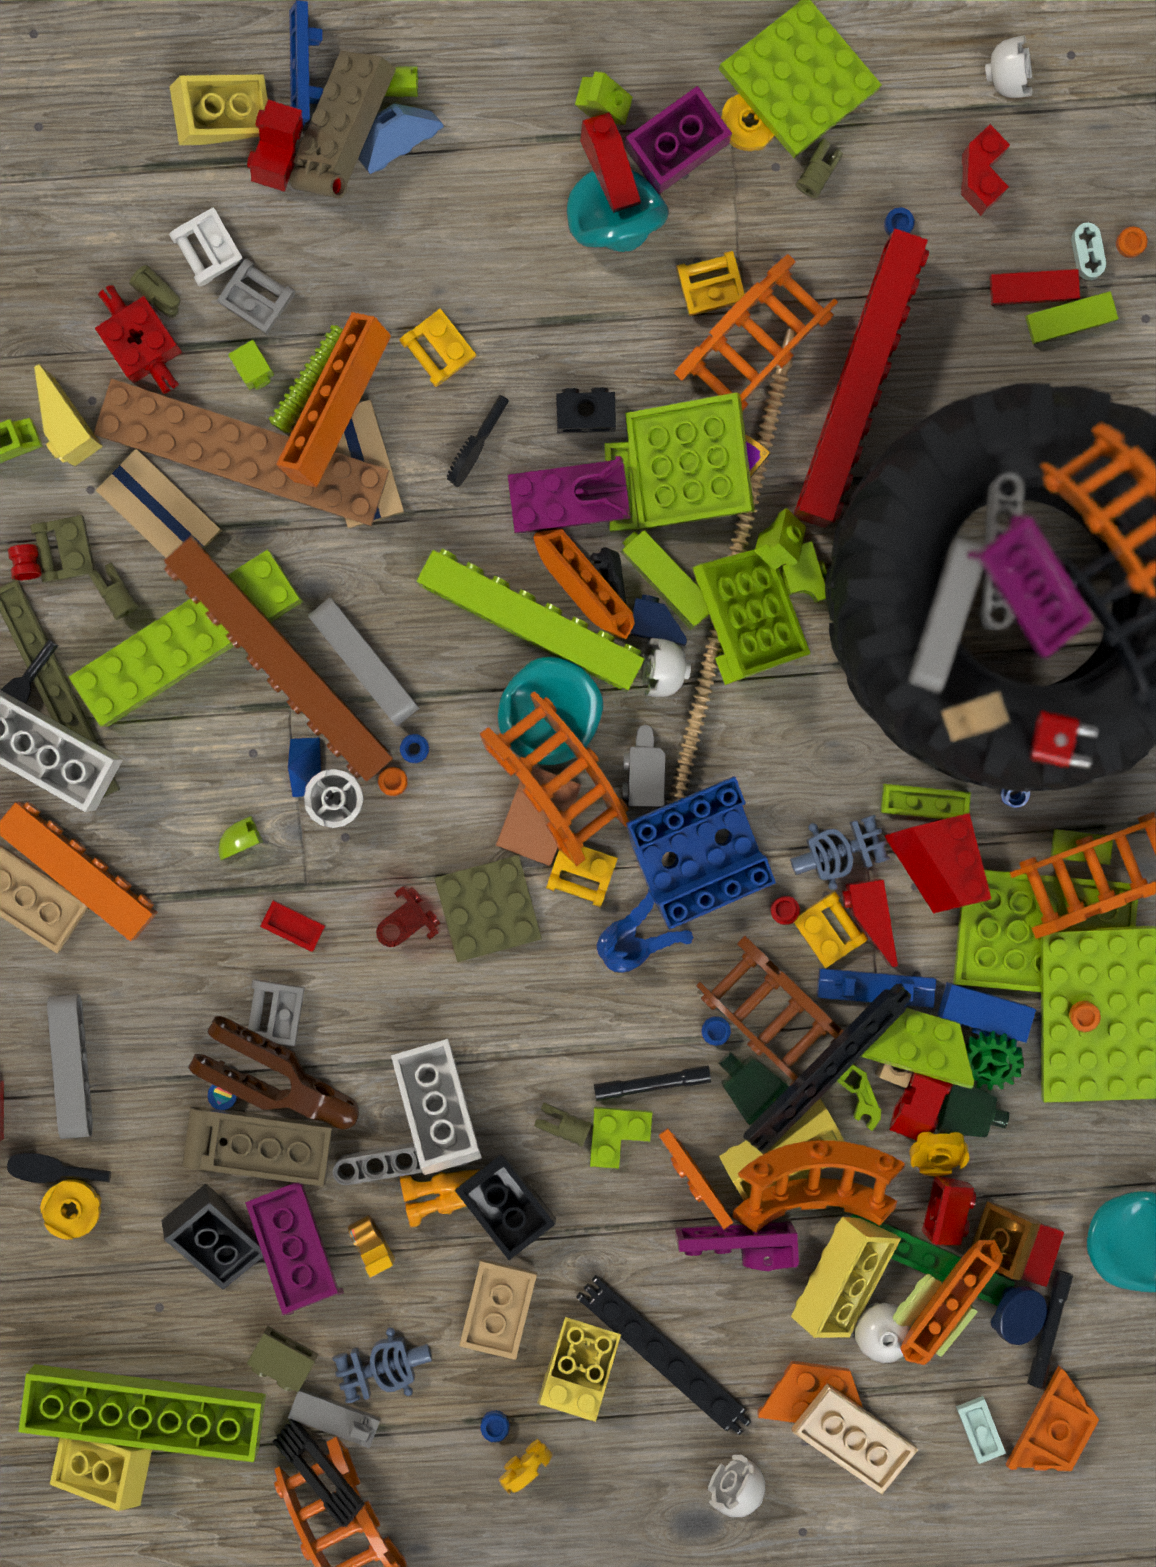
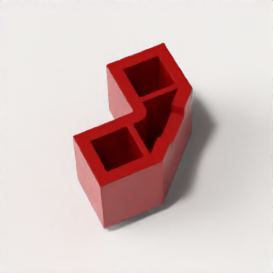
[247,99,303,192]
[961,124,1010,216]
[889,1072,953,1141]

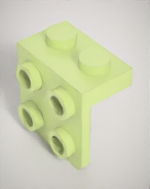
[893,1274,978,1357]

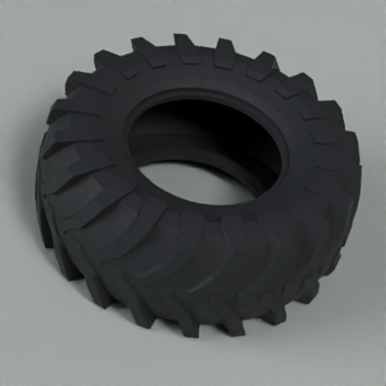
[825,382,1156,792]

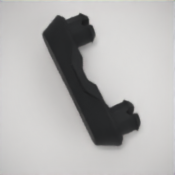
[590,547,627,605]

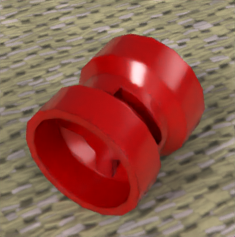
[8,544,42,581]

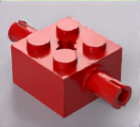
[95,285,182,394]

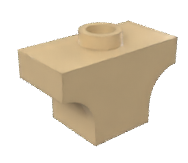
[941,692,1009,741]

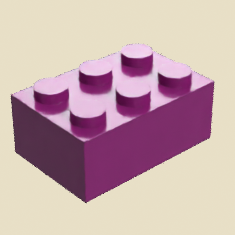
[625,85,732,194]

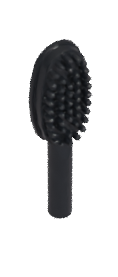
[447,395,509,487]
[1,639,59,704]
[7,1153,111,1183]

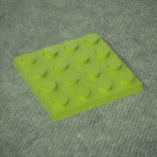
[718,0,882,158]
[625,392,754,530]
[693,549,811,680]

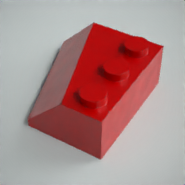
[884,813,992,914]

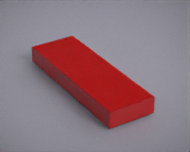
[989,269,1080,306]

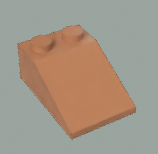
[496,766,582,866]

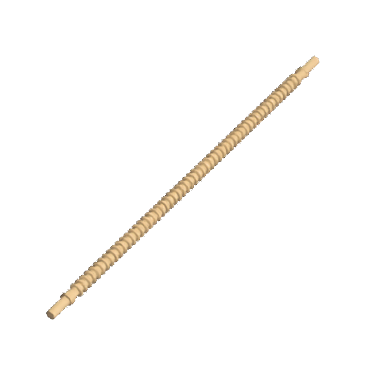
[662,329,797,866]

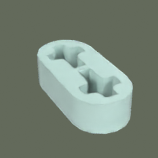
[1071,223,1106,280]

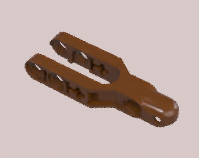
[189,1016,359,1130]

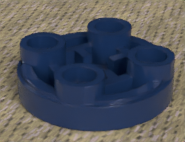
[990,1286,1047,1345]

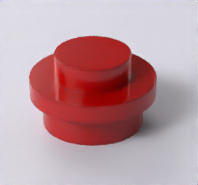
[771,896,800,925]

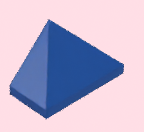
[288,738,321,797]

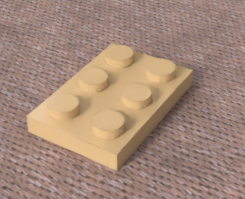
[459,1259,537,1360]

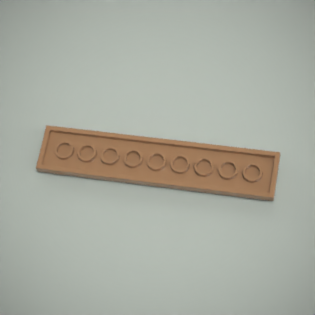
[93,379,390,527]

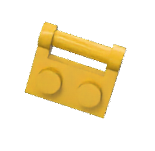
[676,250,745,317]
[399,308,477,387]
[546,846,618,908]
[794,891,868,969]

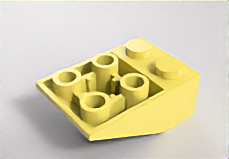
[537,1317,621,1422]

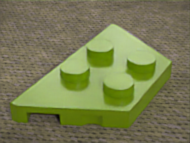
[861,1008,974,1089]

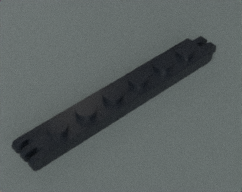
[743,984,911,1154]
[576,1274,751,1435]

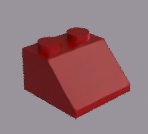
[922,1176,976,1245]

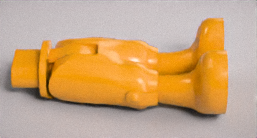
[399,1168,482,1228]

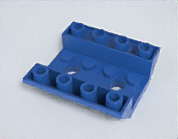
[626,776,776,930]

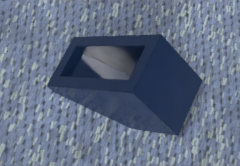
[629,595,687,646]

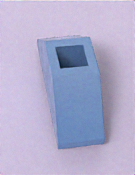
[358,103,444,174]

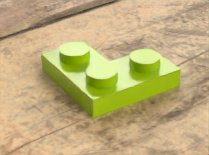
[590,1107,653,1169]

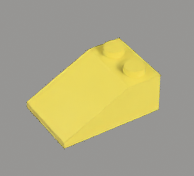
[170,74,268,145]
[34,364,103,467]
[50,1438,152,1511]

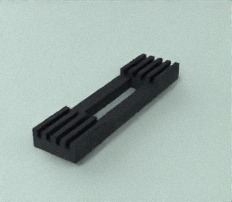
[273,1419,365,1527]

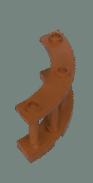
[696,936,843,1085]

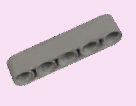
[980,473,1024,630]
[909,537,987,693]
[308,597,420,726]
[47,994,93,1139]
[333,1142,470,1185]

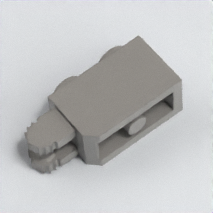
[622,724,665,807]

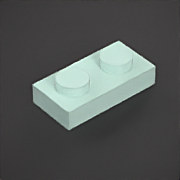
[956,1396,1006,1464]

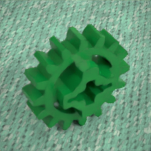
[965,1031,1024,1090]

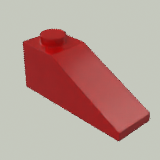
[580,112,641,213]
[842,878,898,967]

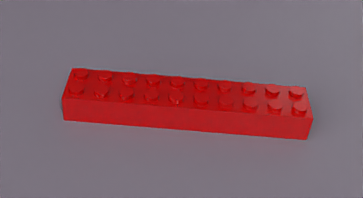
[793,228,930,528]

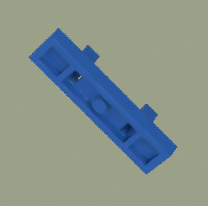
[289,0,323,127]
[817,968,936,1008]

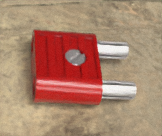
[1030,711,1098,768]

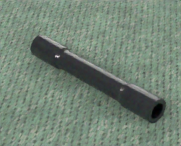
[594,1065,711,1102]
[1027,1270,1074,1388]

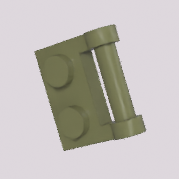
[30,515,95,583]

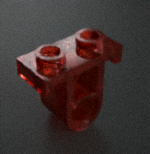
[376,885,441,947]

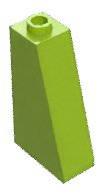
[621,530,709,631]

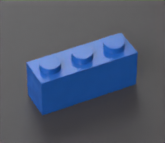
[937,982,1036,1043]

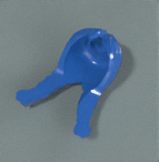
[597,889,694,973]

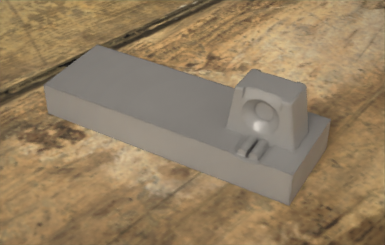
[288,1388,381,1449]

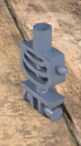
[790,815,890,891]
[332,1328,432,1403]

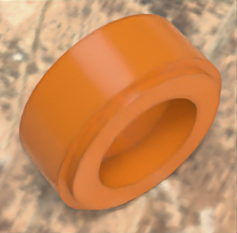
[1116,226,1148,258]
[378,767,408,796]
[1069,1001,1101,1032]

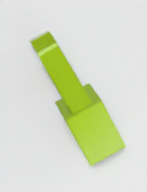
[837,1064,881,1131]

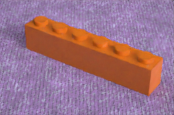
[276,312,391,488]
[0,801,158,941]

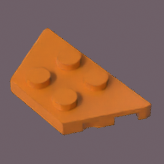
[659,1128,734,1229]
[757,1361,863,1423]
[1005,1366,1099,1471]

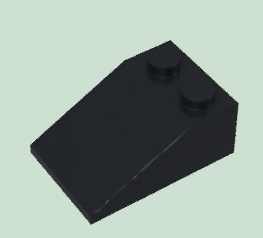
[455,1153,556,1260]
[161,1184,263,1290]

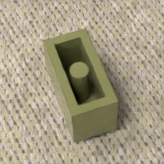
[247,1326,318,1392]

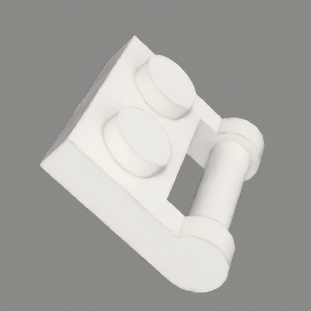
[169,207,244,286]

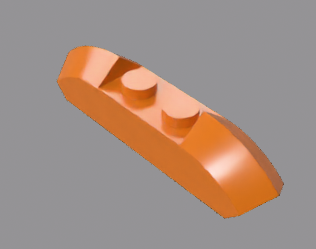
[533,529,635,639]
[900,1240,1003,1365]

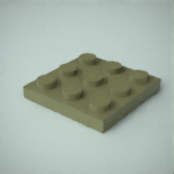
[434,855,542,962]

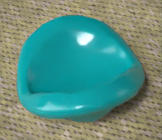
[567,170,669,252]
[498,657,603,765]
[1087,1191,1156,1293]

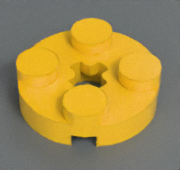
[721,94,775,151]
[909,1132,970,1176]
[40,1179,102,1240]
[499,1439,553,1494]

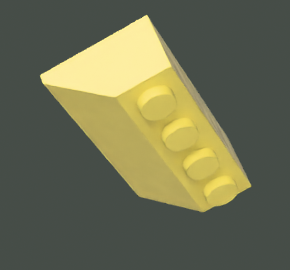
[719,1099,845,1201]
[791,1217,901,1338]

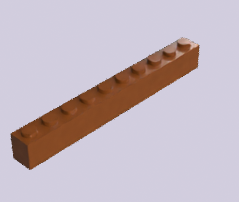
[164,535,393,782]

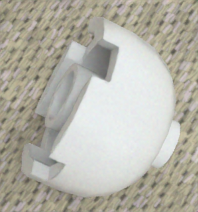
[985,35,1032,98]
[642,638,691,697]
[304,769,364,828]
[854,1302,910,1363]
[708,1455,765,1517]

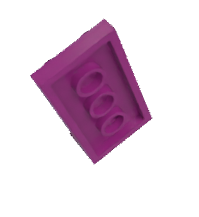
[508,456,631,534]
[966,515,1094,658]
[245,1183,344,1315]
[675,1221,799,1272]

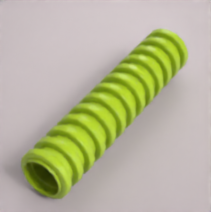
[268,325,343,434]

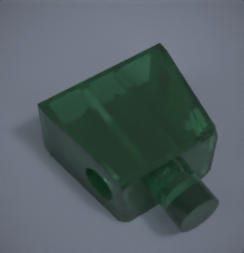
[718,1052,789,1126]
[936,1084,1009,1138]

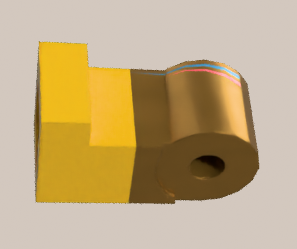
[348,1215,395,1278]

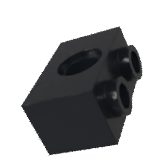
[556,387,616,433]

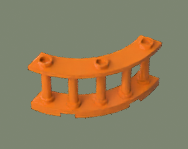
[674,254,838,412]
[1040,423,1156,598]
[480,691,629,867]
[1010,812,1156,939]
[733,1140,905,1233]
[274,1436,408,1567]

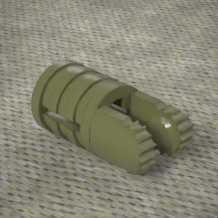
[796,138,843,198]
[129,265,181,318]
[88,562,138,620]
[534,1102,592,1147]

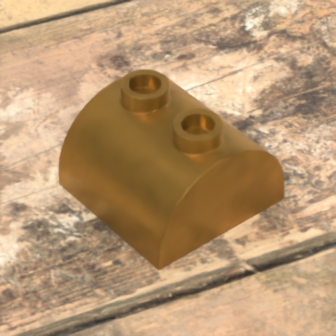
[971,1201,1041,1280]

